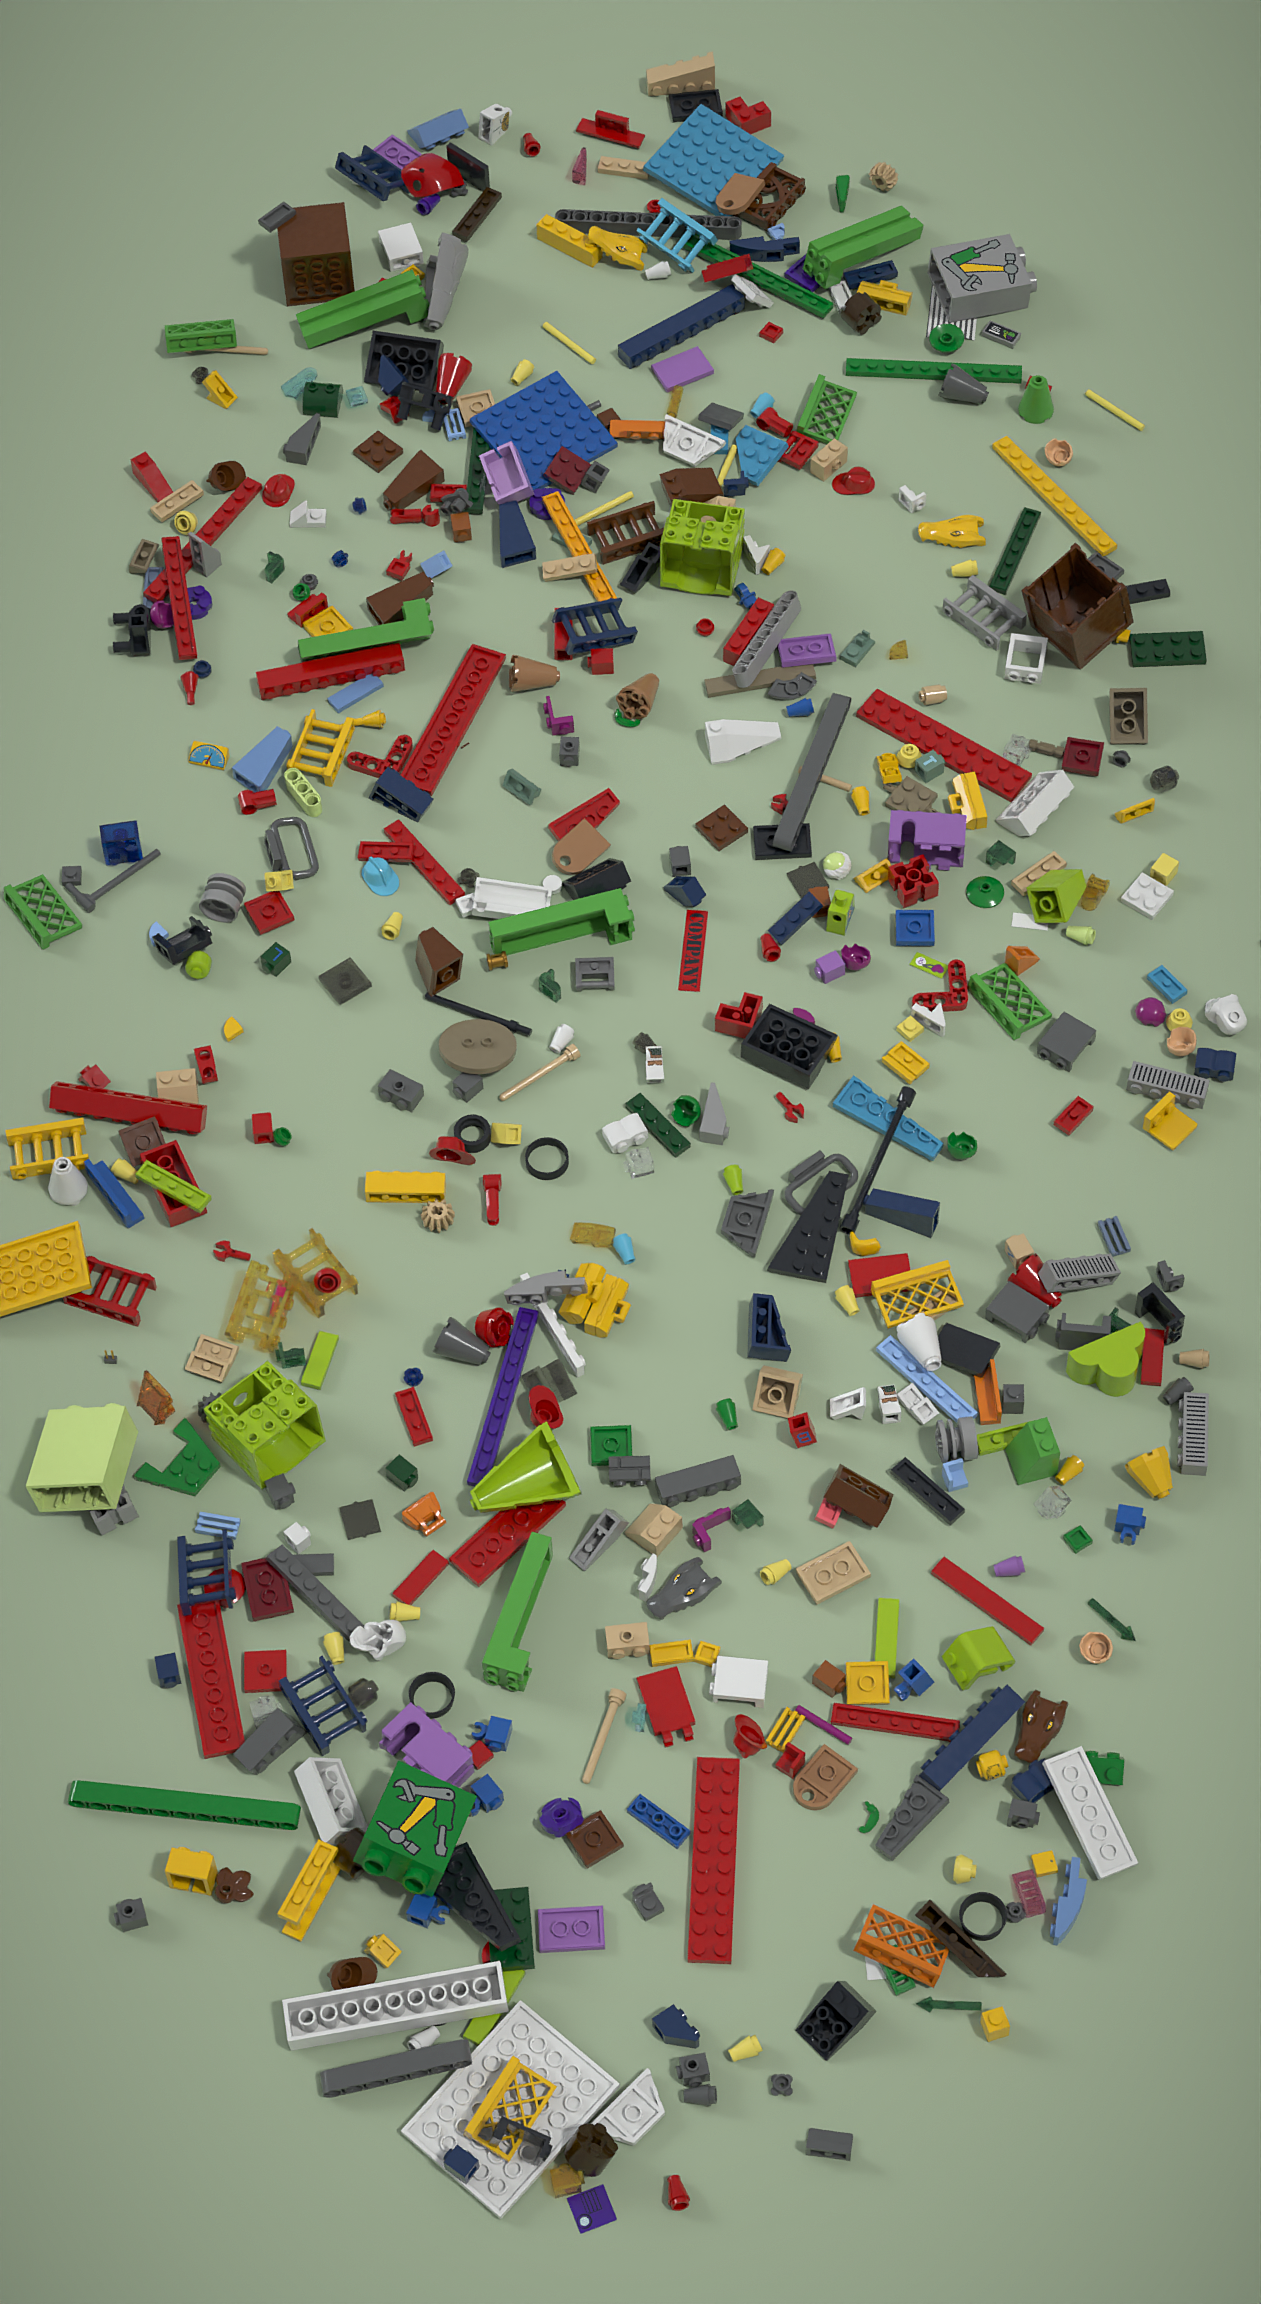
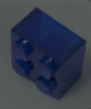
[99,820,143,866]

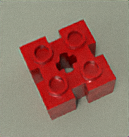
[888,854,939,908]

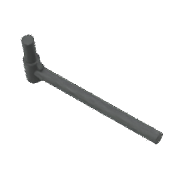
[65,849,161,913]

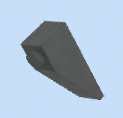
[283,413,321,465]

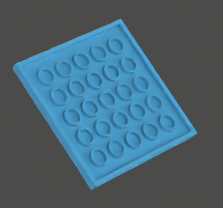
[643,104,784,217]

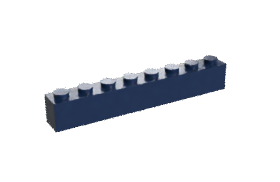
[618,284,745,369]

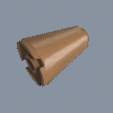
[509,655,560,692]

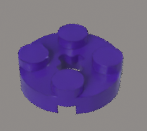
[529,488,565,520]
[187,585,213,620]
[539,1797,584,1838]

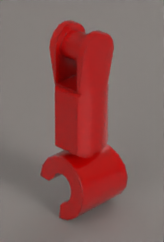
[390,504,440,527]
[483,1174,502,1226]

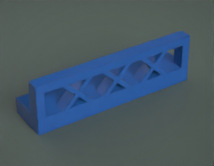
[84,1159,145,1229]

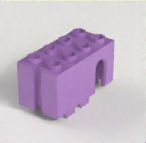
[888,810,967,870]
[379,1702,474,1788]

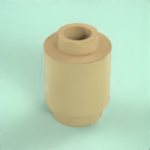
[919,684,947,705]

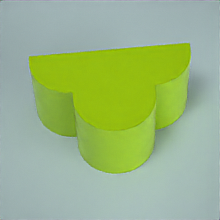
[1066,1321,1145,1397]

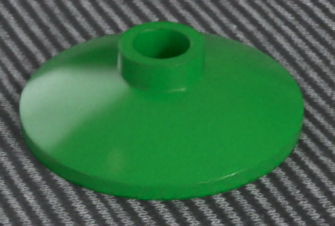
[929,324,964,353]
[966,876,1004,908]

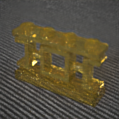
[224,1260,301,1353]

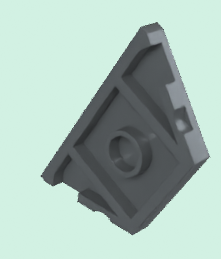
[721,1189,774,1258]

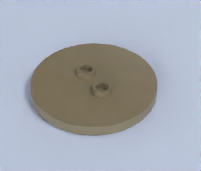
[439,1019,517,1074]

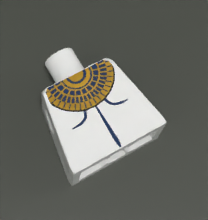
[478,104,512,145]

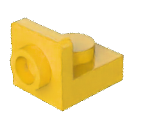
[364,1934,402,1968]

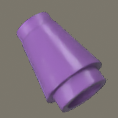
[994,1555,1025,1577]

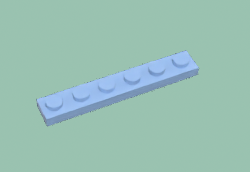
[876,1335,978,1423]

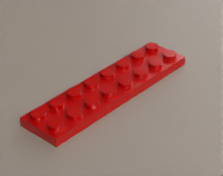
[177,1600,245,1759]

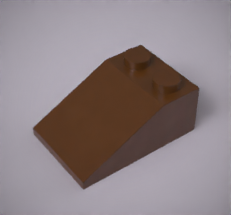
[659,468,724,507]

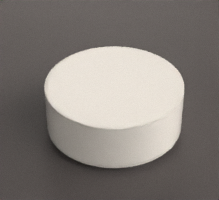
[543,875,562,894]

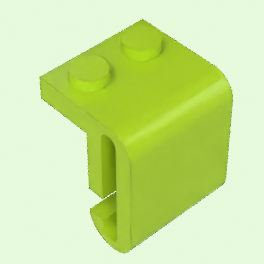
[941,1626,1016,1690]

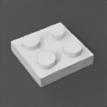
[731,274,774,308]
[1120,872,1174,920]

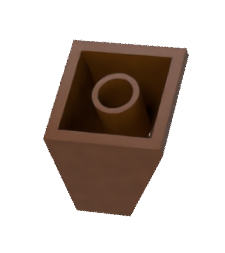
[415,927,464,997]

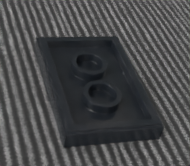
[669,89,723,123]
[446,142,490,191]
[753,823,812,860]
[938,1323,1001,1377]

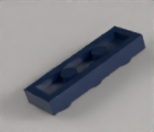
[843,260,898,290]
[768,891,823,945]

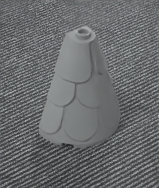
[424,232,469,330]

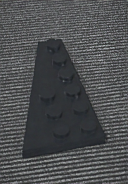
[767,1171,849,1283]
[434,1842,521,1951]

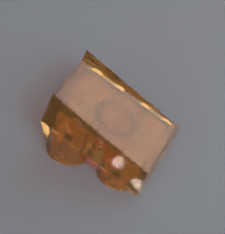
[137,1370,175,1425]

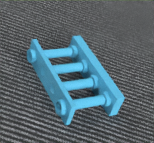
[637,198,718,273]

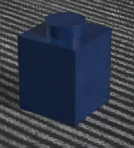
[154,1652,182,1688]
[443,2144,480,2184]

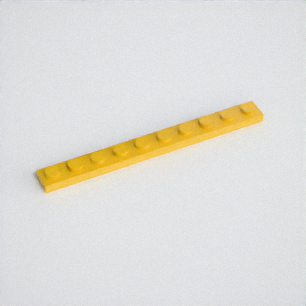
[992,436,1117,556]

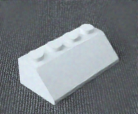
[995,770,1074,836]
[294,1757,368,1845]

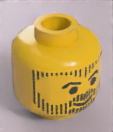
[976,1750,1009,1781]

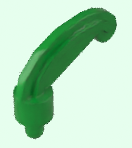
[615,709,640,727]
[859,1801,879,1833]

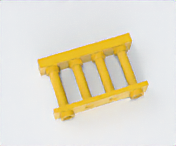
[287,709,355,787]
[5,1118,89,1180]
[277,1839,341,1942]

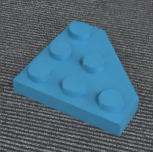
[736,425,789,486]

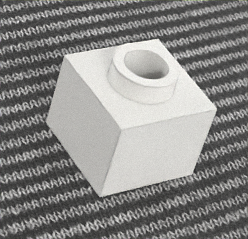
[284,1522,311,1554]

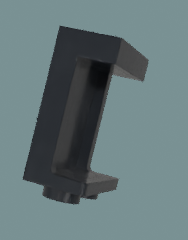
[152,916,212,965]
[1135,1282,1185,1346]

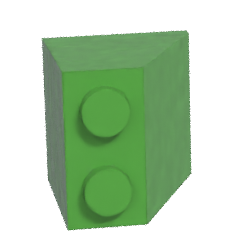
[1005,1417,1060,1485]

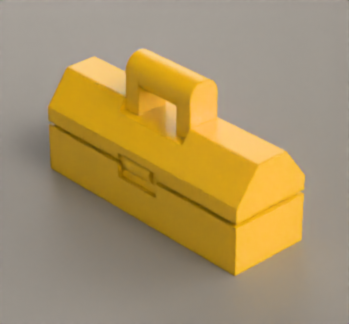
[857,280,913,316]
[947,772,988,830]
[558,1263,607,1324]
[584,1274,631,1338]

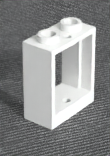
[1004,633,1048,684]

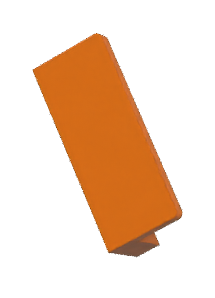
[973,1359,1002,1425]

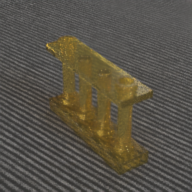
[272,1228,359,1318]

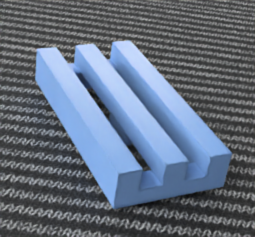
[444,408,466,441]
[195,1511,241,1540]

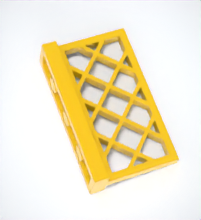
[871,1260,964,1329]
[463,2056,557,2163]

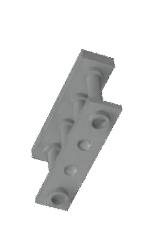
[942,575,1027,651]

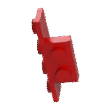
[576,110,645,148]

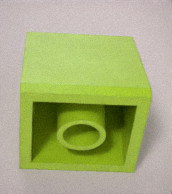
[1026,869,1087,923]

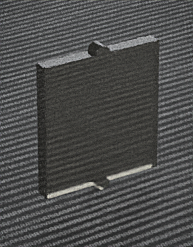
[787,862,829,899]
[339,1499,381,1540]

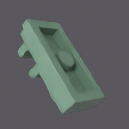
[840,630,875,668]
[502,769,542,805]

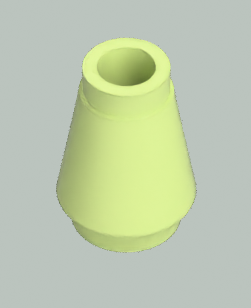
[1066,925,1096,945]

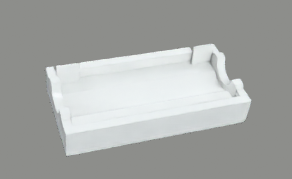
[472,877,552,919]

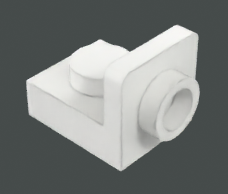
[898,485,926,513]

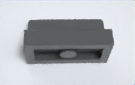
[806,2128,853,2161]

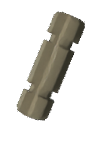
[1028,739,1065,758]

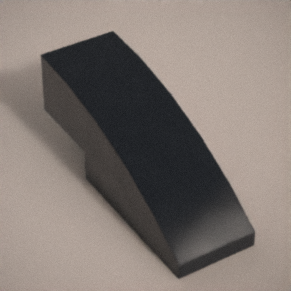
[620,542,660,593]

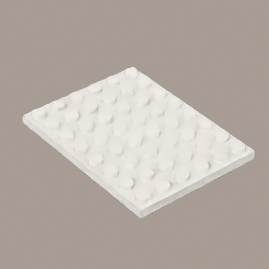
[401,2000,620,2219]

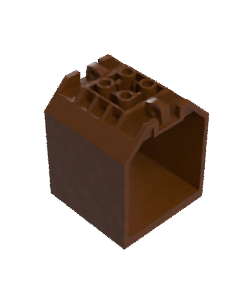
[277,202,355,307]

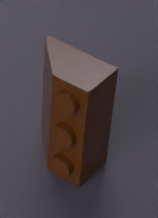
[823,1464,894,1528]

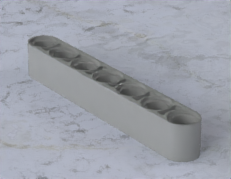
[732,590,801,688]

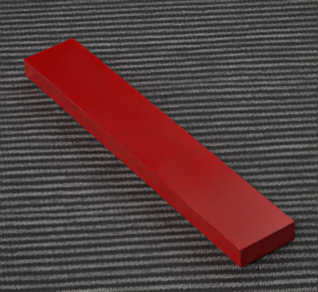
[931,1557,1044,1646]
[831,1703,960,1742]

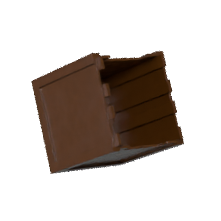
[1021,542,1134,670]

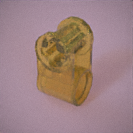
[1081,873,1110,911]

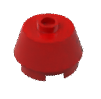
[475,1307,514,1347]

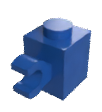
[1114,1504,1146,1545]
[894,1658,934,1701]
[471,1716,513,1752]
[470,1774,504,1816]
[406,1893,450,1929]

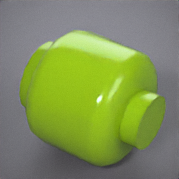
[185,951,212,979]

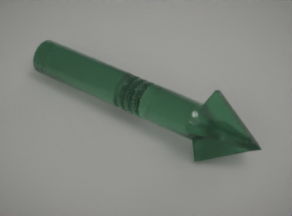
[1088,1598,1136,1641]
[916,1996,982,2012]

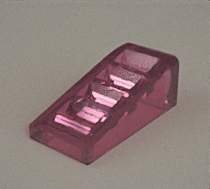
[572,147,587,185]
[1012,1869,1046,1918]

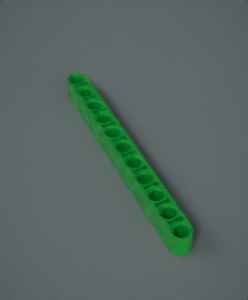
[68,1780,301,1830]

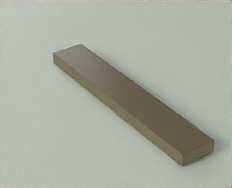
[704,664,816,698]

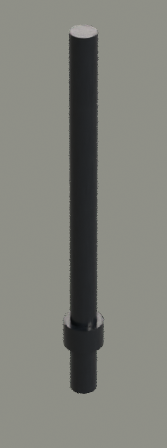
[425,992,532,1036]

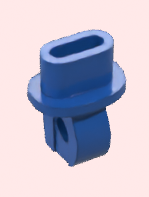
[734,582,757,609]

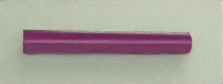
[795,1705,853,1745]

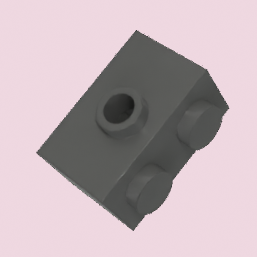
[378,1069,424,1112]

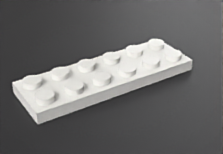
[1042,1746,1138,1880]

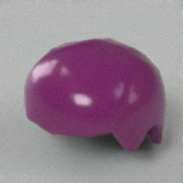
[150,601,174,629]
[841,943,871,970]
[1135,997,1166,1027]

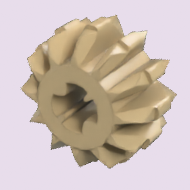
[869,162,899,191]
[421,1198,455,1233]

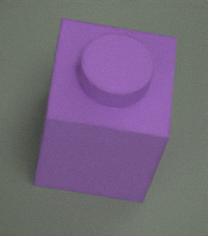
[814,950,845,984]

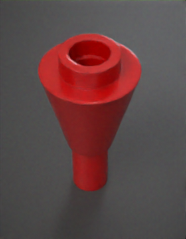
[180,671,199,705]

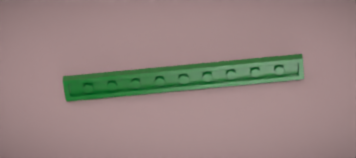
[682,234,834,318]
[846,358,1022,384]

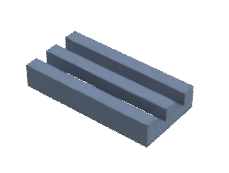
[1098,1216,1131,1257]

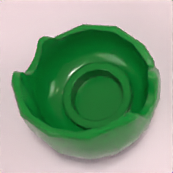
[671,1095,701,1127]
[947,1132,978,1160]

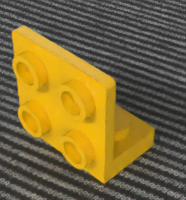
[1143,1091,1198,1150]

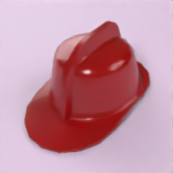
[832,466,875,495]
[262,474,295,507]
[429,1136,476,1165]
[528,1385,564,1429]
[733,1714,767,1759]

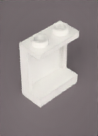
[378,223,424,272]
[709,1656,768,1708]

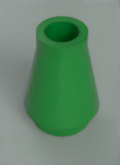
[716,1398,738,1430]

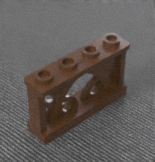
[733,162,806,232]

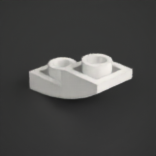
[637,1553,657,1602]

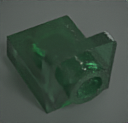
[265,551,285,584]
[539,969,561,1003]
[275,1342,306,1369]

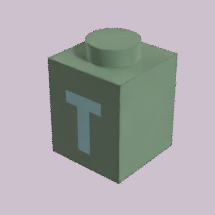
[915,750,945,783]

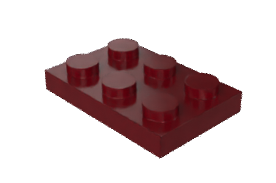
[241,1557,294,1622]

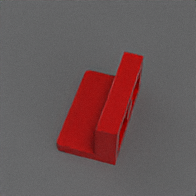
[287,592,328,628]

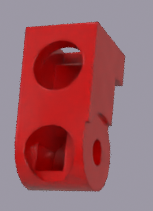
[194,1045,218,1084]

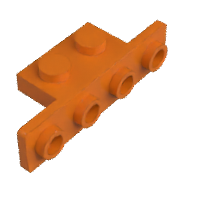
[610,420,665,440]

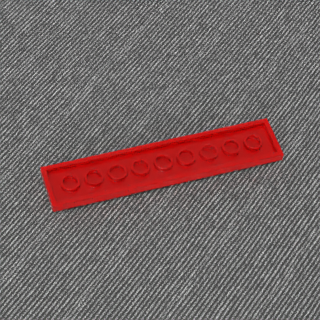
[401,644,506,796]
[856,689,1032,802]
[688,1757,740,1964]

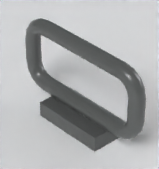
[264,817,319,879]
[785,1150,859,1215]

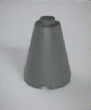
[938,363,989,404]
[433,1317,491,1365]

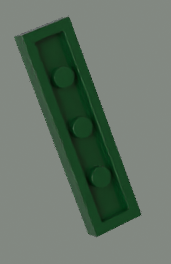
[625,1093,691,1158]

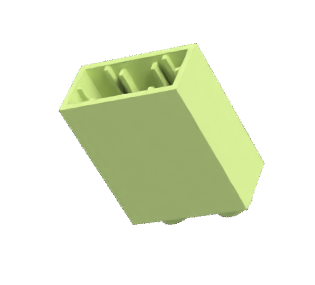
[26,1403,138,1512]

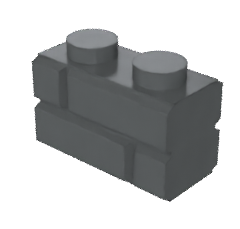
[609,1455,651,1486]

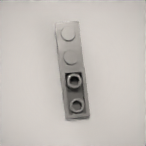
[504,1271,588,1305]

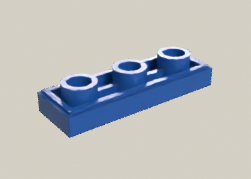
[627,1794,691,1849]

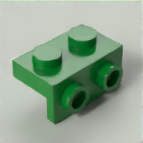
[1085,1751,1125,1785]

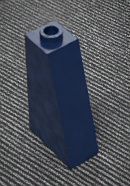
[499,500,536,568]
[863,1188,940,1238]

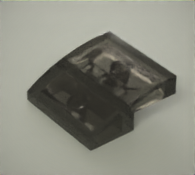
[522,1358,578,1403]

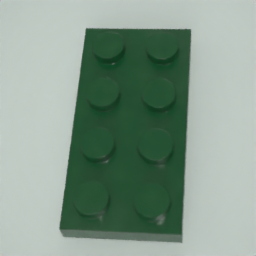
[1129,631,1207,667]
[489,1887,535,1972]

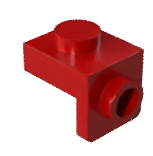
[78,1064,111,1089]

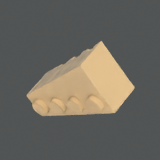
[646,51,715,96]

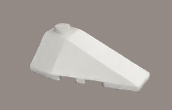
[705,719,781,765]

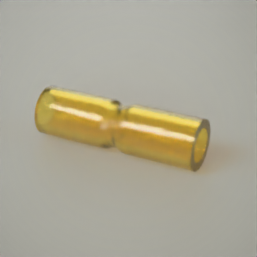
[667,385,684,418]

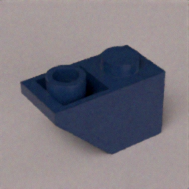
[652,2004,700,2049]

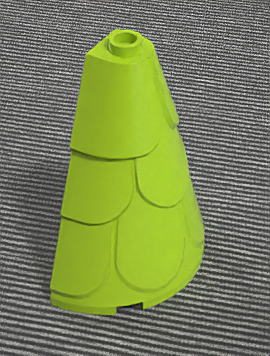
[470,1422,582,1513]

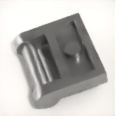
[575,957,615,991]

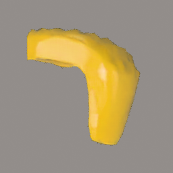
[849,1231,881,1256]

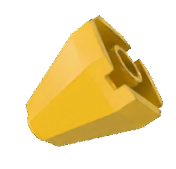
[1124,1446,1173,1499]

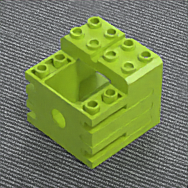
[660,499,745,596]
[204,1361,326,1489]

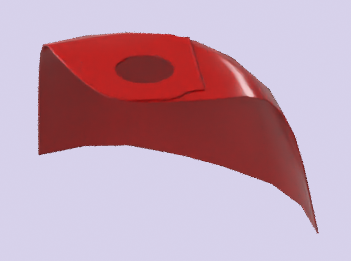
[401,153,465,197]

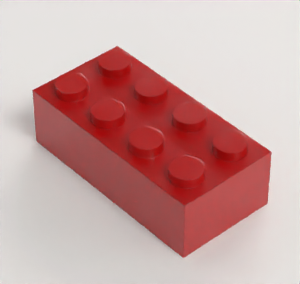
[140,1140,207,1227]

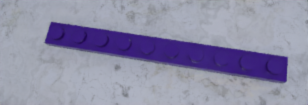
[467,1307,539,1487]

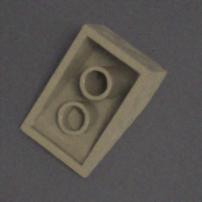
[1109,688,1148,744]

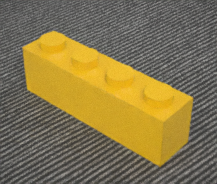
[536,214,603,268]
[365,1171,446,1203]

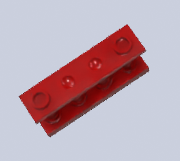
[63,1256,157,1327]

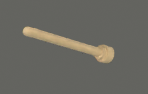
[184,346,268,355]
[499,1044,581,1101]
[582,1688,627,1784]

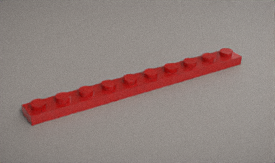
[143,477,263,603]

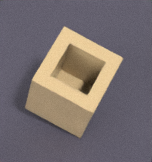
[1005,1233,1034,1269]

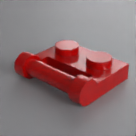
[777,431,819,470]

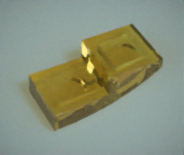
[570,1222,616,1247]

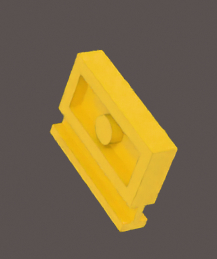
[882,1041,930,1084]

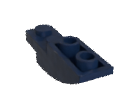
[729,236,800,262]

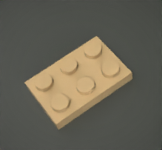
[796,1541,871,1605]

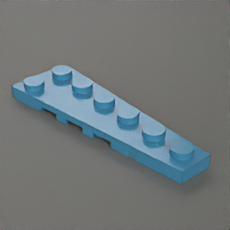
[833,1075,943,1161]

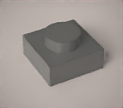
[62,866,82,886]

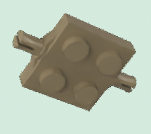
[883,776,938,813]

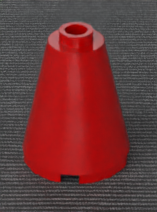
[436,353,472,404]
[1007,1253,1062,1309]

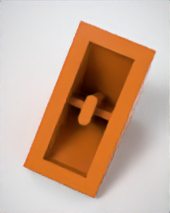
[1005,946,1040,976]

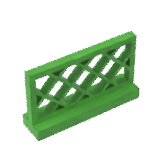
[164,319,237,353]
[796,374,857,444]
[4,874,82,950]
[967,963,1052,1040]

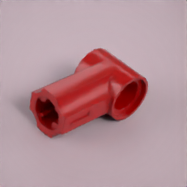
[756,407,793,438]
[238,789,277,815]

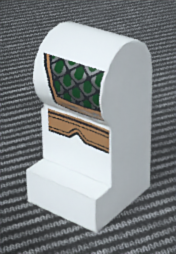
[646,1046,664,1083]
[877,1384,901,1424]

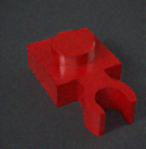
[386,550,413,581]

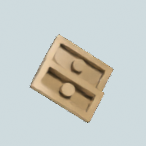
[185,1334,240,1383]

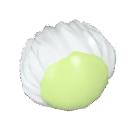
[823,851,852,880]

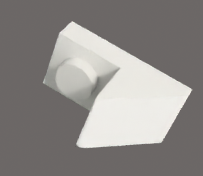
[290,500,327,528]
[743,535,770,575]
[911,1003,946,1037]
[830,1387,866,1420]

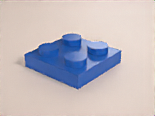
[895,910,935,946]

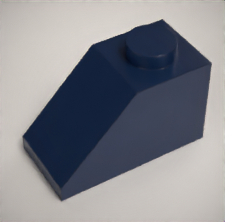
[378,355,409,397]
[663,876,706,907]

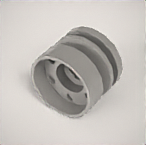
[199,873,246,923]
[935,1416,978,1463]

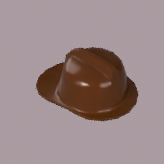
[206,461,246,491]
[327,1957,378,1990]

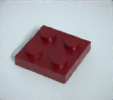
[543,446,592,495]
[1061,737,1104,776]

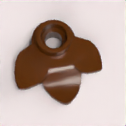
[215,1867,254,1903]

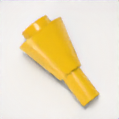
[354,710,386,728]

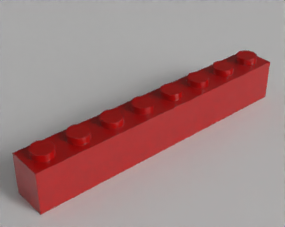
[256,643,405,700]
[49,1081,207,1134]

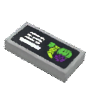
[982,320,1021,349]

